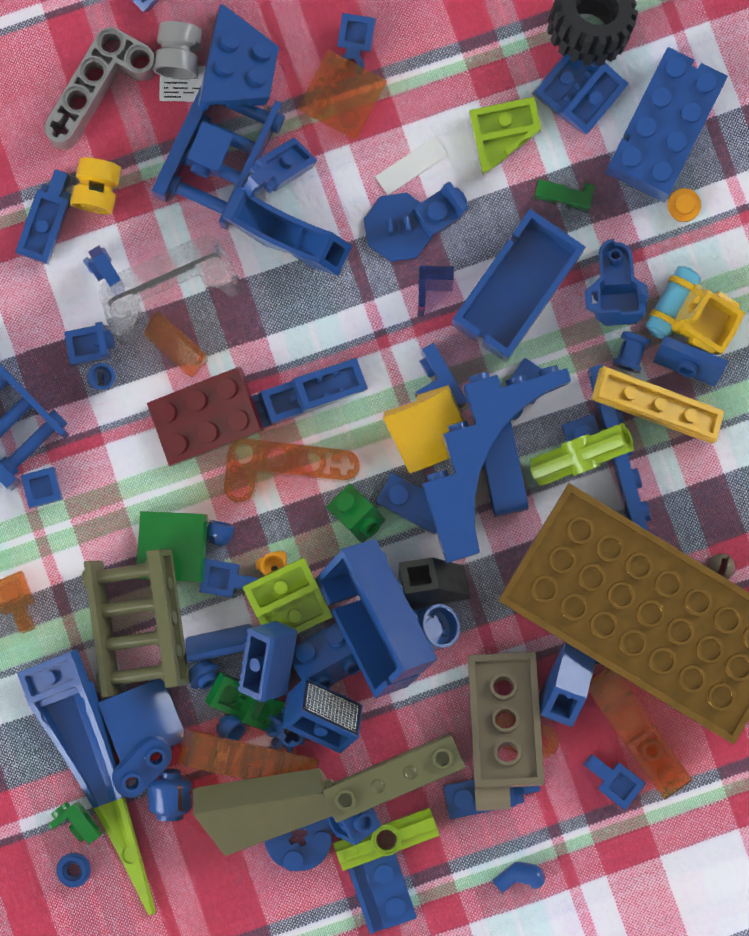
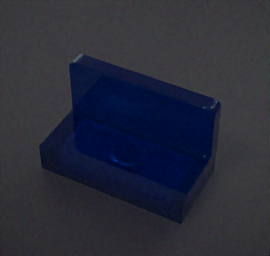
[417,265,454,316]

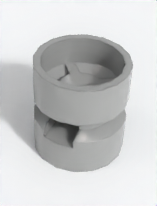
[153,21,202,80]

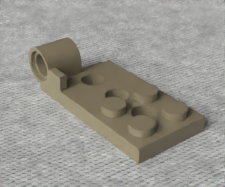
[468,652,545,811]

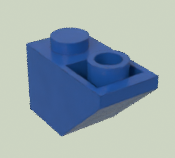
[539,642,596,727]

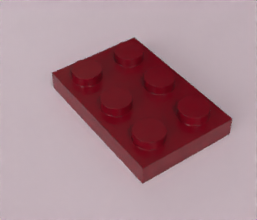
[147,367,264,466]

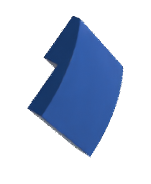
[532,54,629,135]
[97,679,188,762]

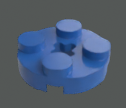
[265,819,332,871]

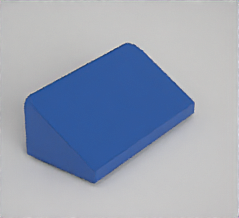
[185,624,252,663]

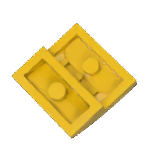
[383,385,465,474]

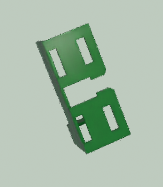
[534,179,595,213]

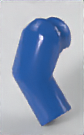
[492,861,545,894]

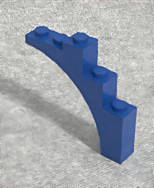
[422,365,571,563]

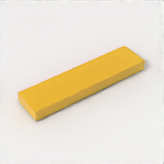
[591,366,724,444]

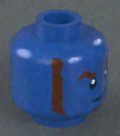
[148,768,193,822]

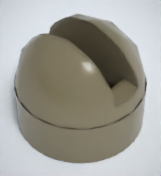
[707,553,735,579]

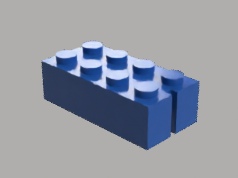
[605,47,728,203]
[451,209,586,363]
[315,539,437,699]

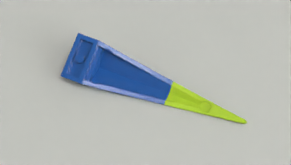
[17,649,156,915]

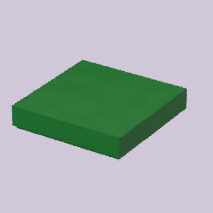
[136,511,208,582]

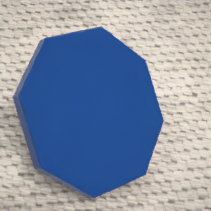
[364,192,432,262]

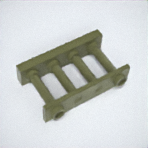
[82,549,190,697]
[323,733,466,823]

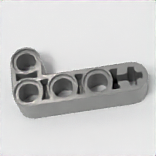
[44,27,156,150]

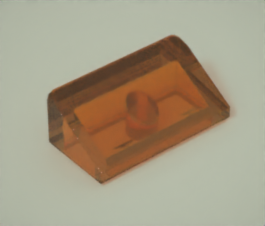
[144,311,208,377]

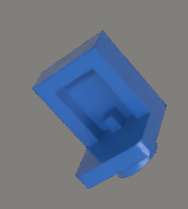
[64,322,115,366]

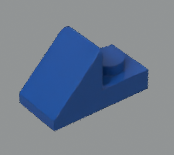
[415,343,467,408]

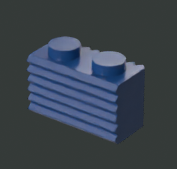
[237,621,297,702]

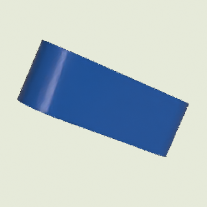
[483,421,528,517]

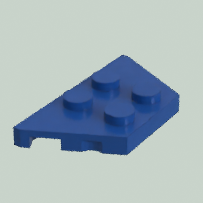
[197,4,279,110]

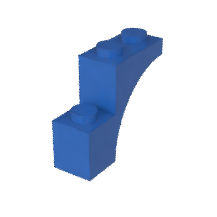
[222,188,352,276]

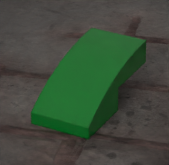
[205,671,285,731]

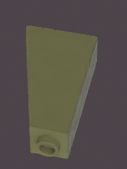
[193,768,336,856]

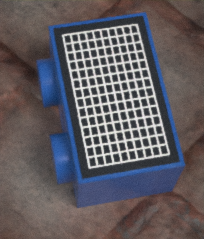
[282,678,363,754]

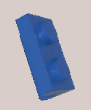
[292,622,361,689]

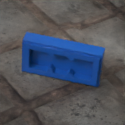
[653,336,728,387]

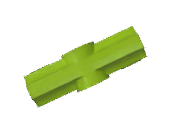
[530,423,634,486]
[333,807,440,871]

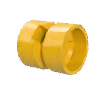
[70,157,122,215]

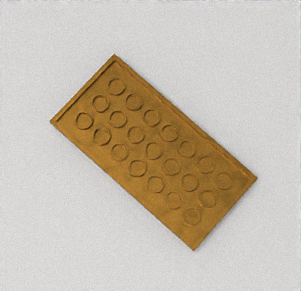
[497,483,749,744]

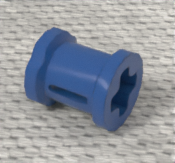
[612,331,651,373]

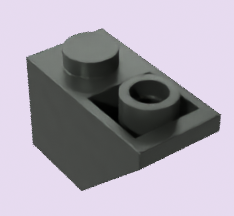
[398,557,471,608]

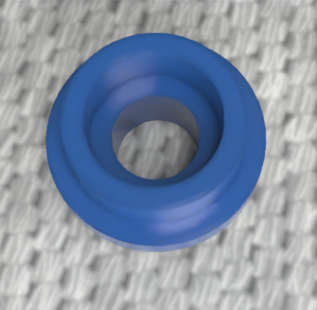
[189,659,221,690]
[56,853,91,888]

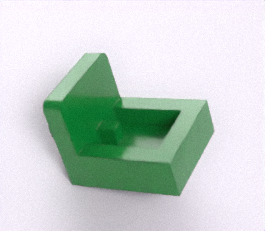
[326,483,385,543]

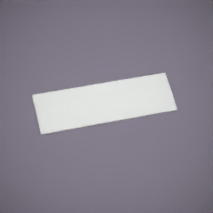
[375,137,448,195]

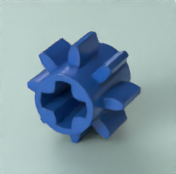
[264,707,305,753]

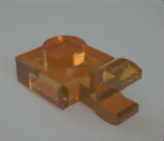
[0,571,36,634]

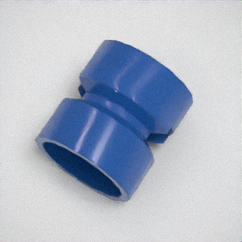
[415,604,460,651]

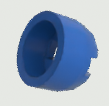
[87,363,116,391]
[207,520,235,547]
[216,714,246,745]

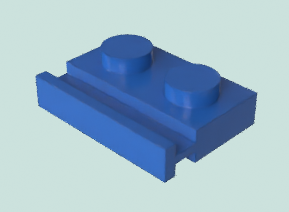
[348,853,417,934]

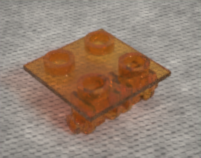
[298,49,387,140]

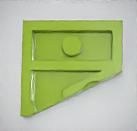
[469,97,542,175]

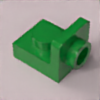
[48,801,104,845]

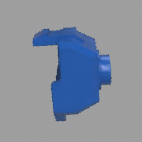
[585,239,649,326]

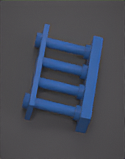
[151,85,285,230]
[0,363,70,491]

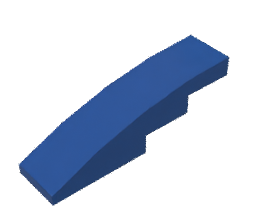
[252,358,368,429]

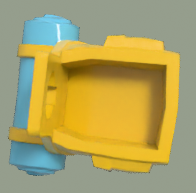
[645,266,745,355]

